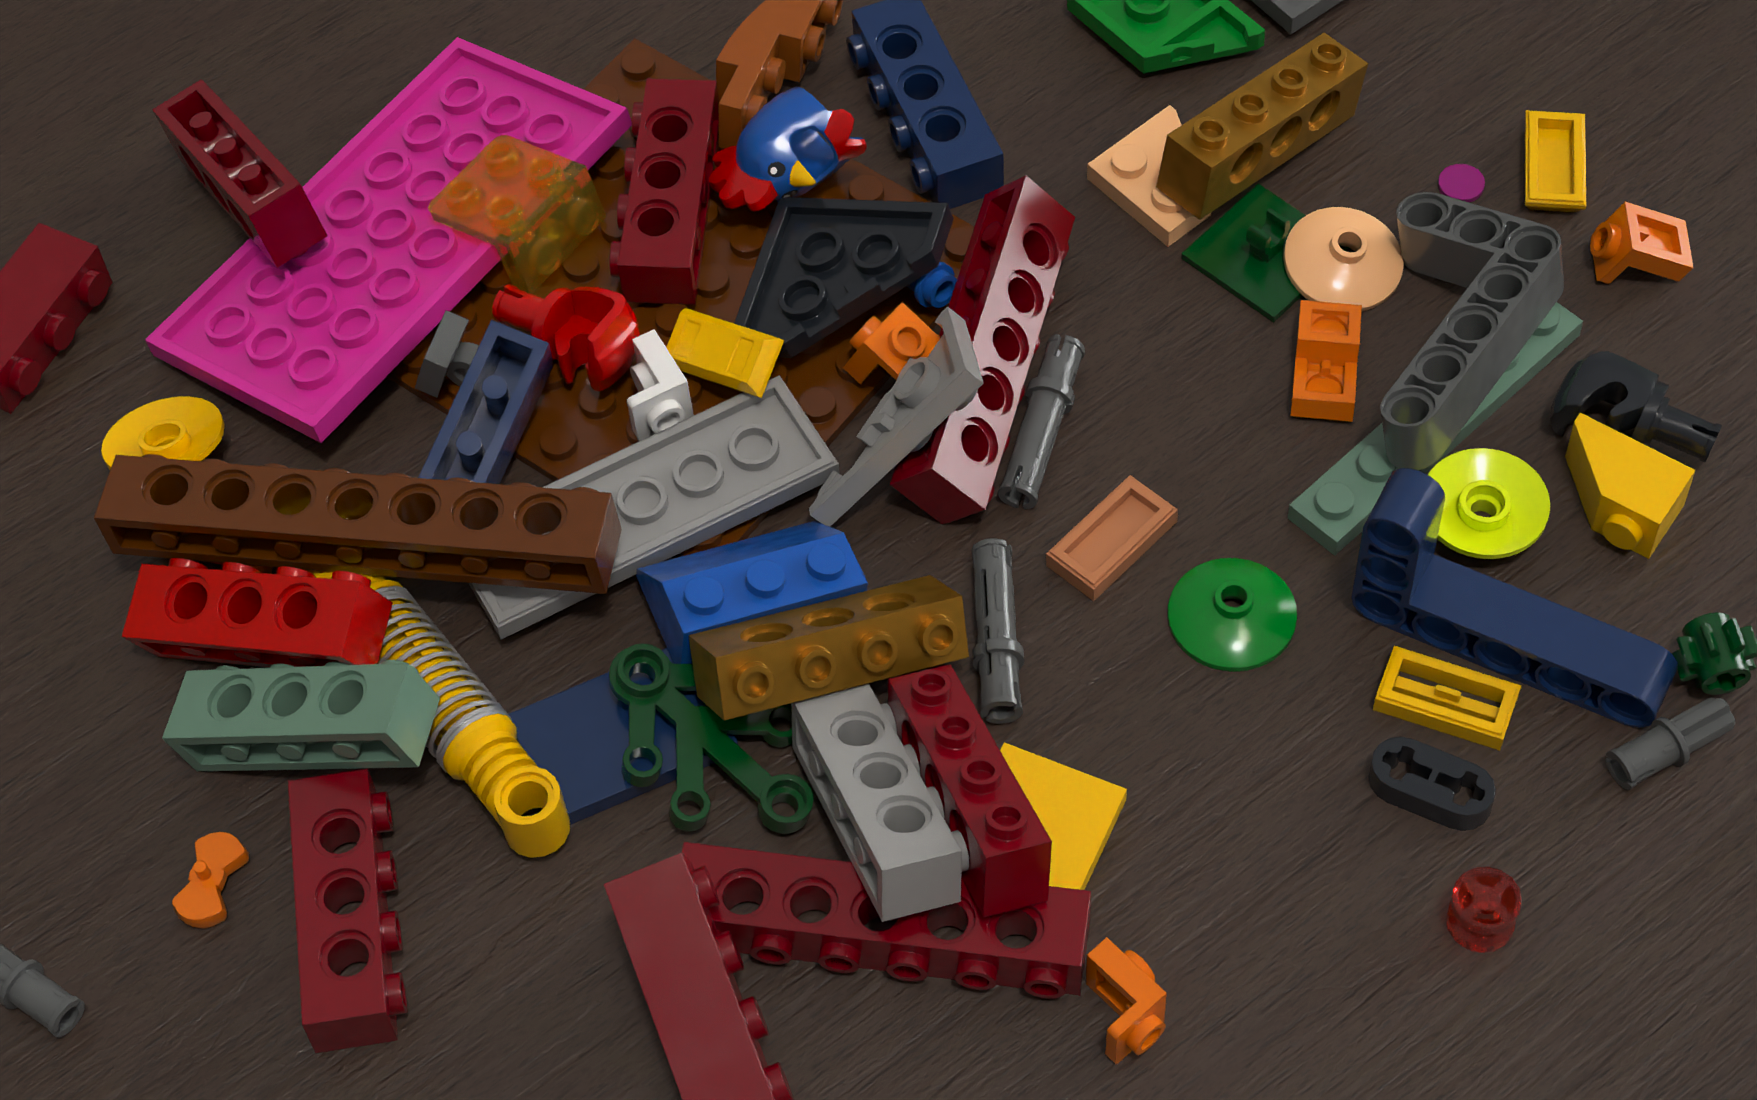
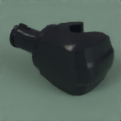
[1550,351,1722,462]

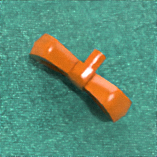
[172,832,249,929]

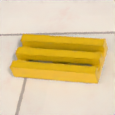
[1373,646,1521,751]

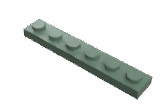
[1287,302,1583,556]

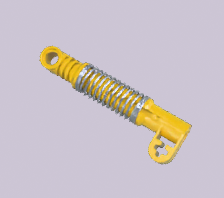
[302,569,570,858]

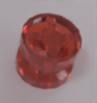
[1446,867,1522,953]

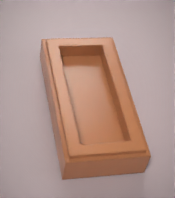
[1046,475,1178,601]

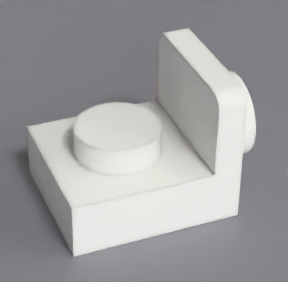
[627,329,694,441]

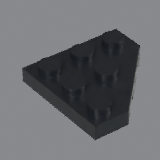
[734,197,954,358]

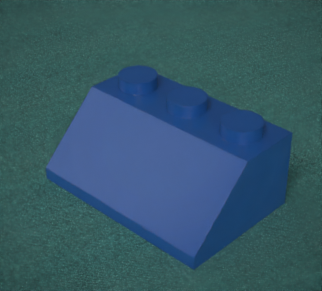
[636,521,868,664]

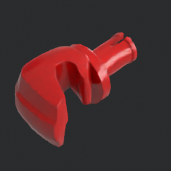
[492,284,640,391]

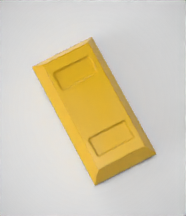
[1525,110,1586,212]
[666,308,784,398]

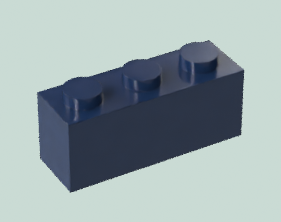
[418,320,554,484]

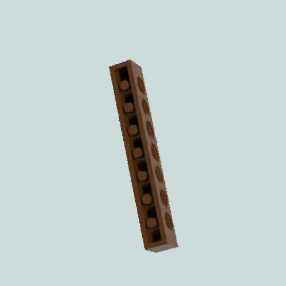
[94,454,622,594]

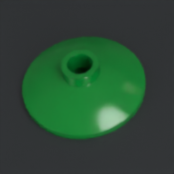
[1168,558,1297,672]

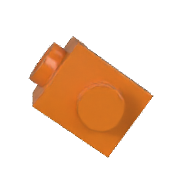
[843,302,940,385]
[1086,937,1167,1064]

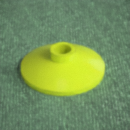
[1428,448,1550,559]

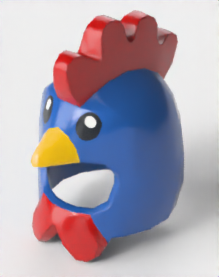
[709,87,867,212]

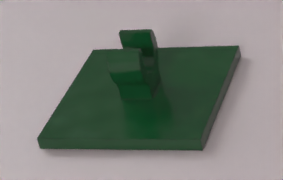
[1181,183,1350,323]

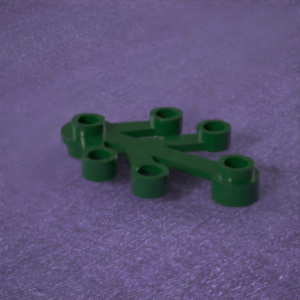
[609,643,813,834]

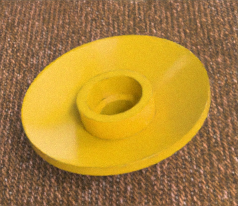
[101,396,225,470]

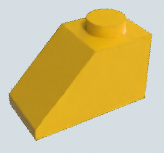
[1565,413,1695,559]

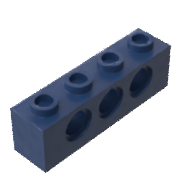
[846,0,1004,209]

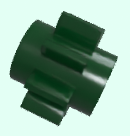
[1672,612,1757,695]

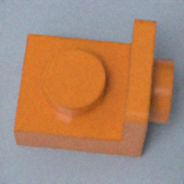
[1590,201,1693,284]

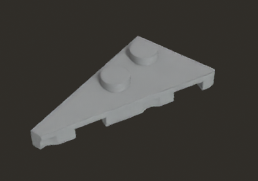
[809,306,984,527]

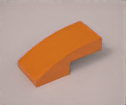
[1290,300,1362,422]

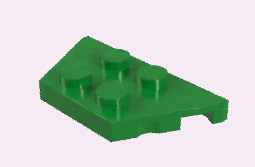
[1067,0,1265,73]

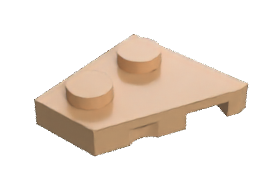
[1087,105,1211,247]

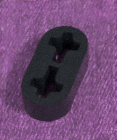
[1368,737,1496,831]

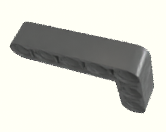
[1380,192,1564,470]

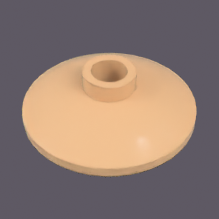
[1283,207,1404,312]

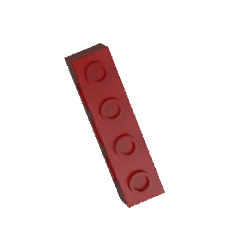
[121,558,393,667]

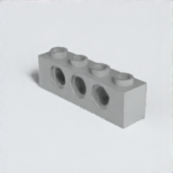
[791,683,969,922]

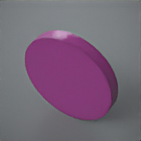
[1438,164,1485,203]

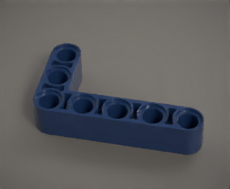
[1351,468,1678,728]

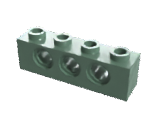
[162,660,440,772]

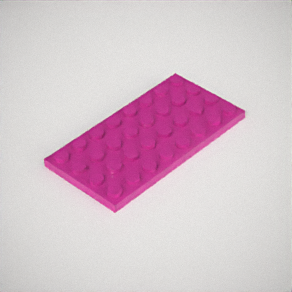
[145,37,632,443]

